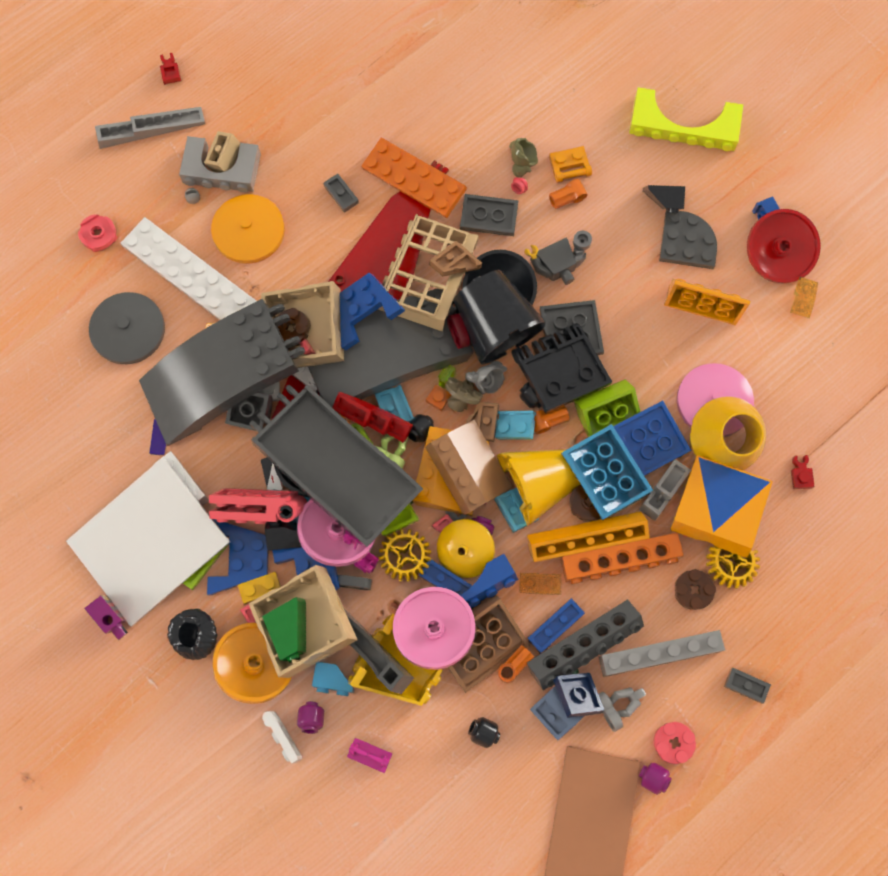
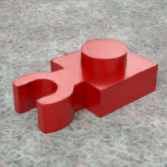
[160,52,181,85]
[791,455,815,489]

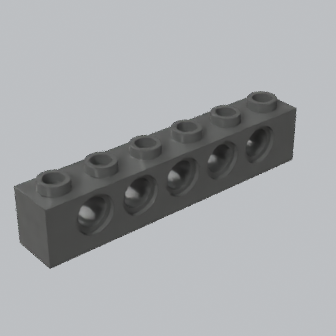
[527,599,644,690]

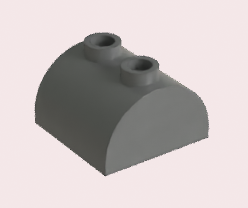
[225,392,273,431]

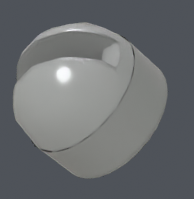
[185,188,200,204]

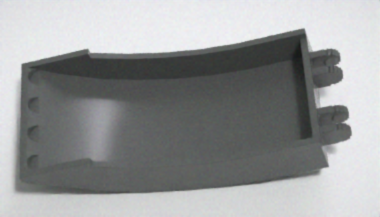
[308,289,474,407]
[139,299,305,446]
[249,385,423,547]

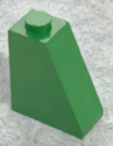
[262,597,306,663]

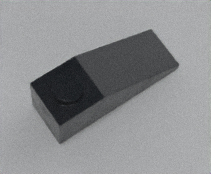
[264,520,302,550]

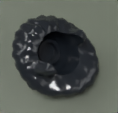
[167,608,218,660]

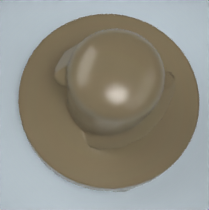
[446,377,483,412]

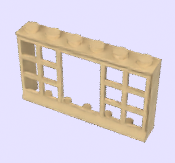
[378,214,479,331]

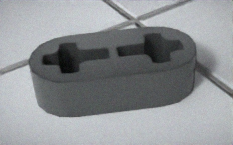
[337,575,372,590]

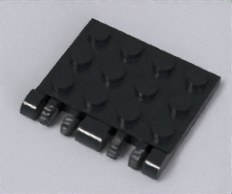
[511,323,612,413]

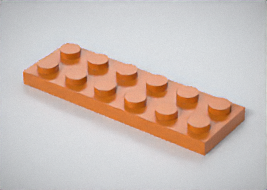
[361,137,467,219]

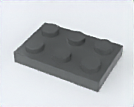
[460,194,519,236]

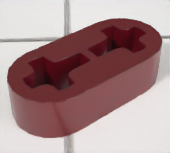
[447,313,470,349]

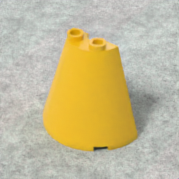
[496,449,581,526]
[348,613,442,706]

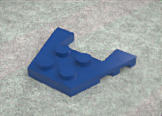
[340,273,405,350]
[207,519,269,596]
[272,547,340,590]

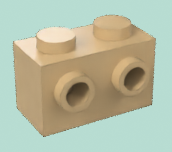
[204,131,241,173]

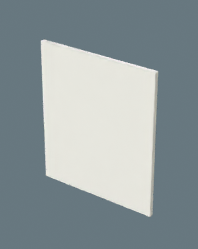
[66,457,230,627]

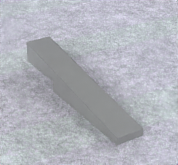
[95,107,205,149]

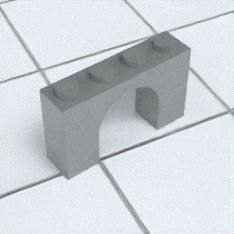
[179,136,261,193]

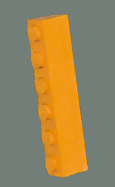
[527,511,650,562]

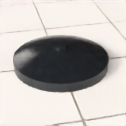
[463,249,537,305]

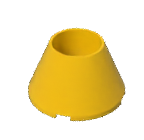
[690,397,766,470]

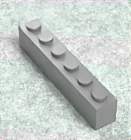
[599,630,725,677]

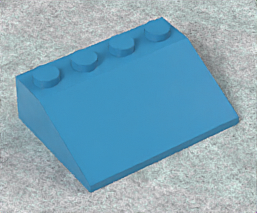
[562,424,653,520]

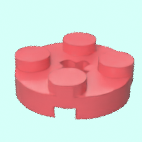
[78,214,117,252]
[653,722,696,764]

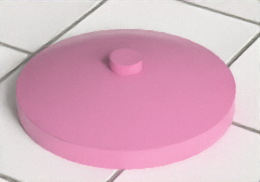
[677,363,754,437]
[297,499,375,567]
[393,587,475,670]

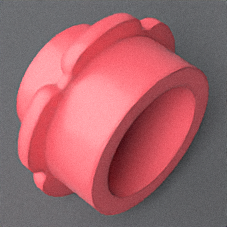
[511,177,528,194]

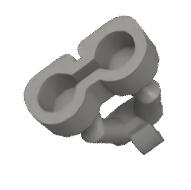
[599,687,646,732]

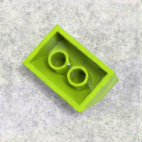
[574,379,640,437]

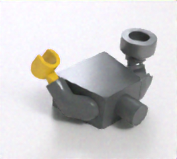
[524,230,592,285]

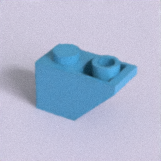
[312,662,354,696]

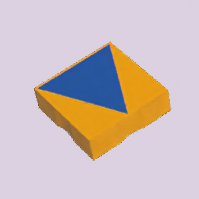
[670,455,773,558]

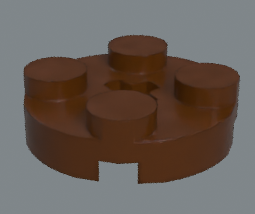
[277,308,311,347]
[570,485,601,522]
[675,569,716,610]

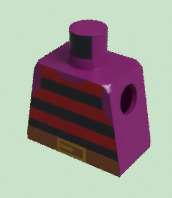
[84,595,128,640]

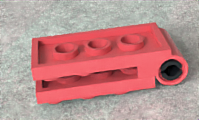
[209,488,307,524]

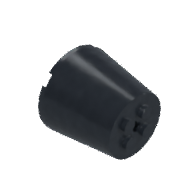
[453,270,546,365]

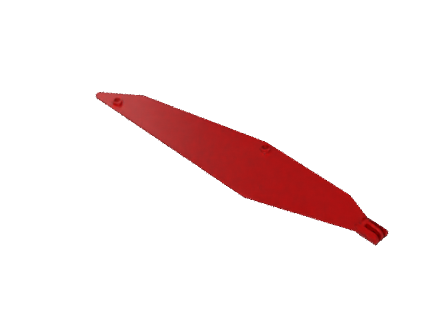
[272,160,449,419]

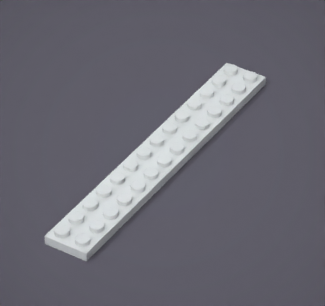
[121,217,318,393]

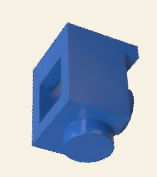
[752,196,780,219]

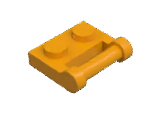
[549,146,592,183]

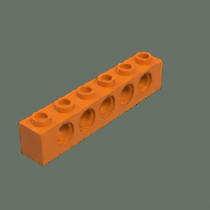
[560,533,684,584]

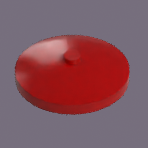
[747,209,821,284]

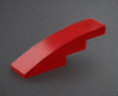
[332,392,413,443]

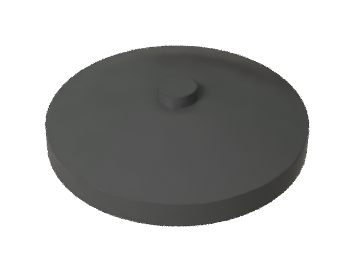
[89,292,165,364]

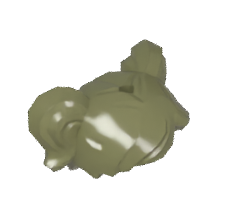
[509,138,538,178]

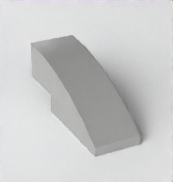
[639,459,691,520]

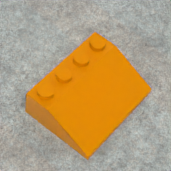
[664,279,750,325]
[412,426,489,516]

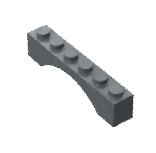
[344,609,414,694]

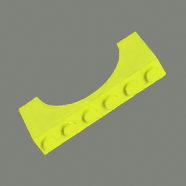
[629,87,743,151]

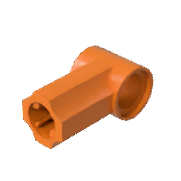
[549,179,588,209]
[534,406,570,434]
[498,645,534,683]

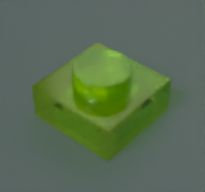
[438,365,456,389]

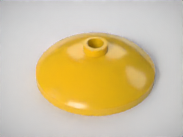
[437,519,495,578]

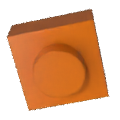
[426,385,452,412]

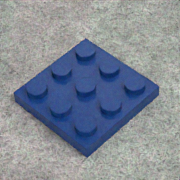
[613,401,691,476]

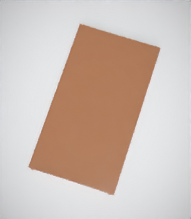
[545,746,641,876]

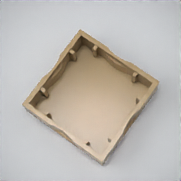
[261,281,344,368]
[248,565,357,678]

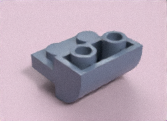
[530,686,584,740]

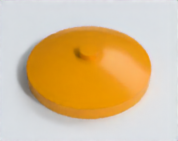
[211,194,285,264]
[212,623,292,704]

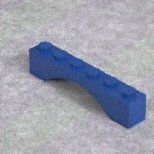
[460,554,519,608]

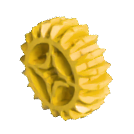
[378,529,432,582]
[706,544,760,589]

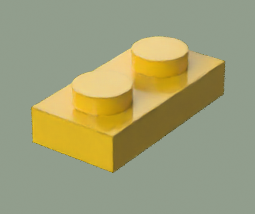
[238,572,281,604]

